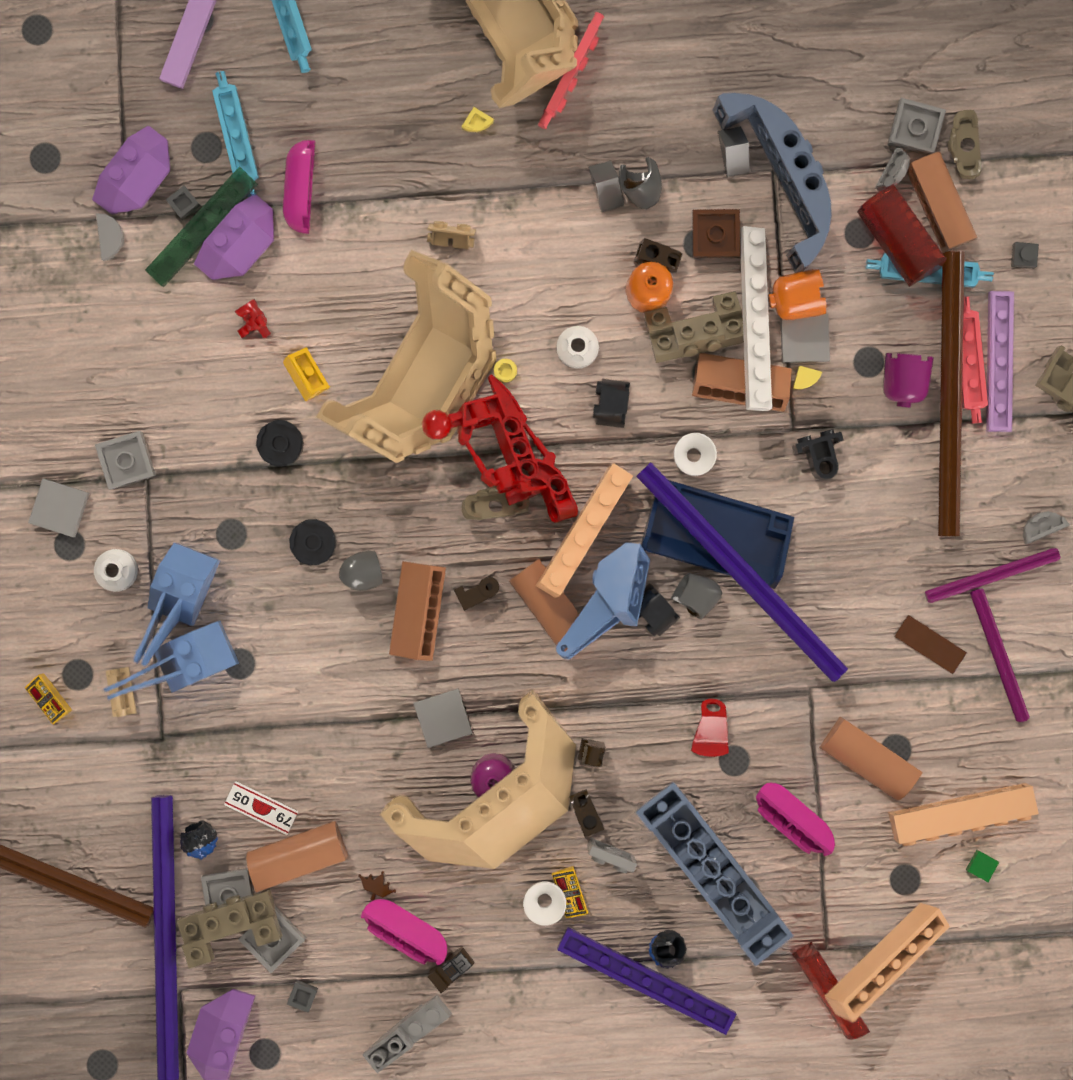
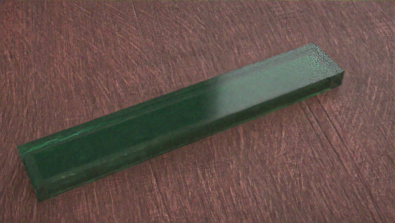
[145,166,258,287]

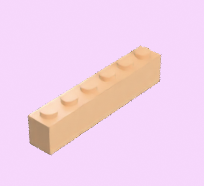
[535,463,633,598]
[888,783,1039,846]
[825,903,950,1022]

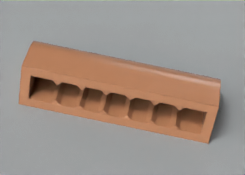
[907,152,978,253]
[692,353,792,412]
[509,559,579,651]
[389,561,446,661]
[819,717,923,801]
[246,821,348,892]

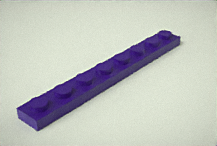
[557,927,737,1035]

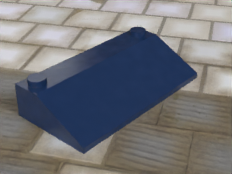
[641,480,794,589]

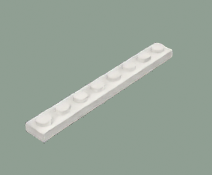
[740,226,772,411]

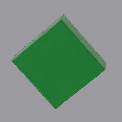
[966,849,999,883]

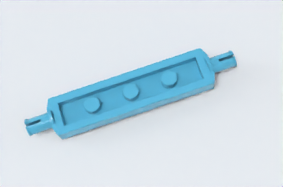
[271,0,312,73]
[212,71,259,197]
[865,253,994,288]

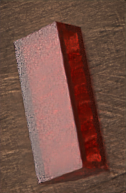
[857,184,947,287]
[792,942,870,1040]

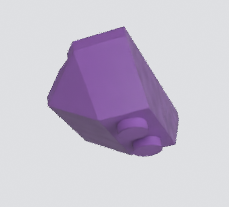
[92,126,170,215]
[194,195,274,280]
[186,989,255,1080]

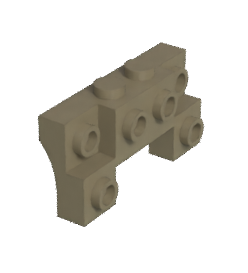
[644,291,744,363]
[1035,345,1073,413]
[177,889,283,969]

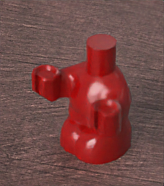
[234,299,271,339]

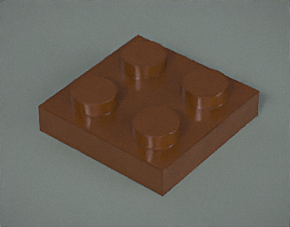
[692,209,740,258]

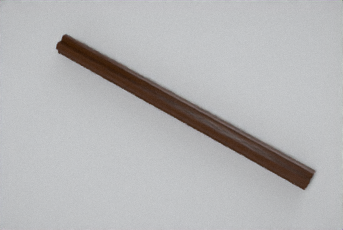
[938,251,965,536]
[0,845,154,928]

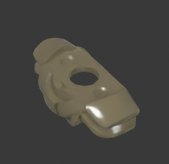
[947,110,982,179]
[462,486,530,520]

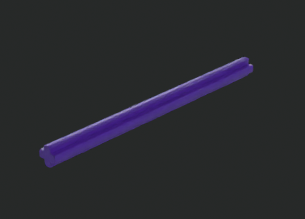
[636,462,848,682]
[151,795,179,1080]

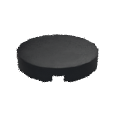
[256,420,304,467]
[289,519,337,565]

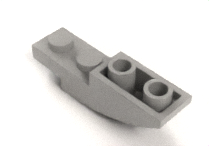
[363,995,452,1073]

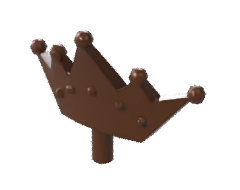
[358,871,396,901]

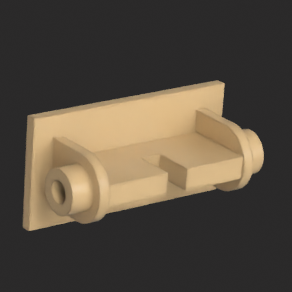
[427,221,476,250]
[106,667,137,717]

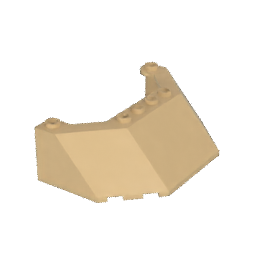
[465,0,578,108]
[316,250,496,463]
[380,689,576,869]

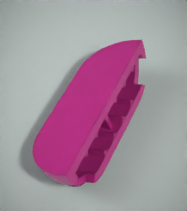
[283,140,315,234]
[756,783,835,856]
[361,899,447,965]

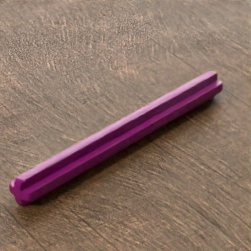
[925,548,1061,603]
[970,588,1030,722]

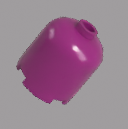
[883,353,934,408]
[470,753,516,798]

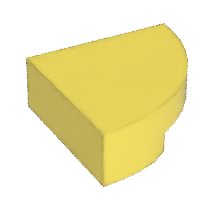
[462,107,494,132]
[792,366,822,390]

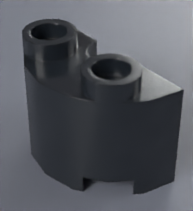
[592,378,630,428]
[639,583,680,637]

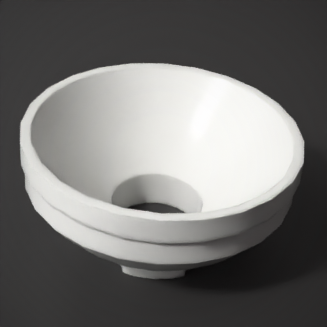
[556,326,599,369]
[674,433,717,476]
[94,549,138,592]
[523,881,566,925]

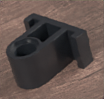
[792,429,844,480]

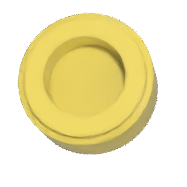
[494,359,517,383]

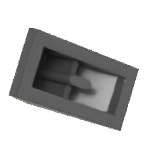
[718,126,750,177]
[588,161,624,212]

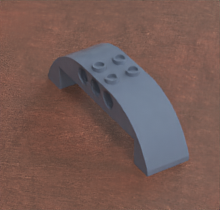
[712,93,832,273]
[635,782,794,966]

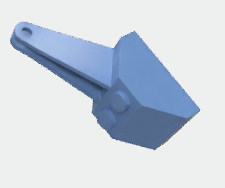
[556,542,650,659]
[133,543,220,666]
[103,621,239,700]

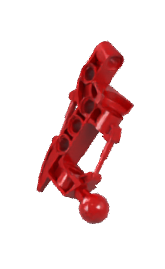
[422,374,578,523]

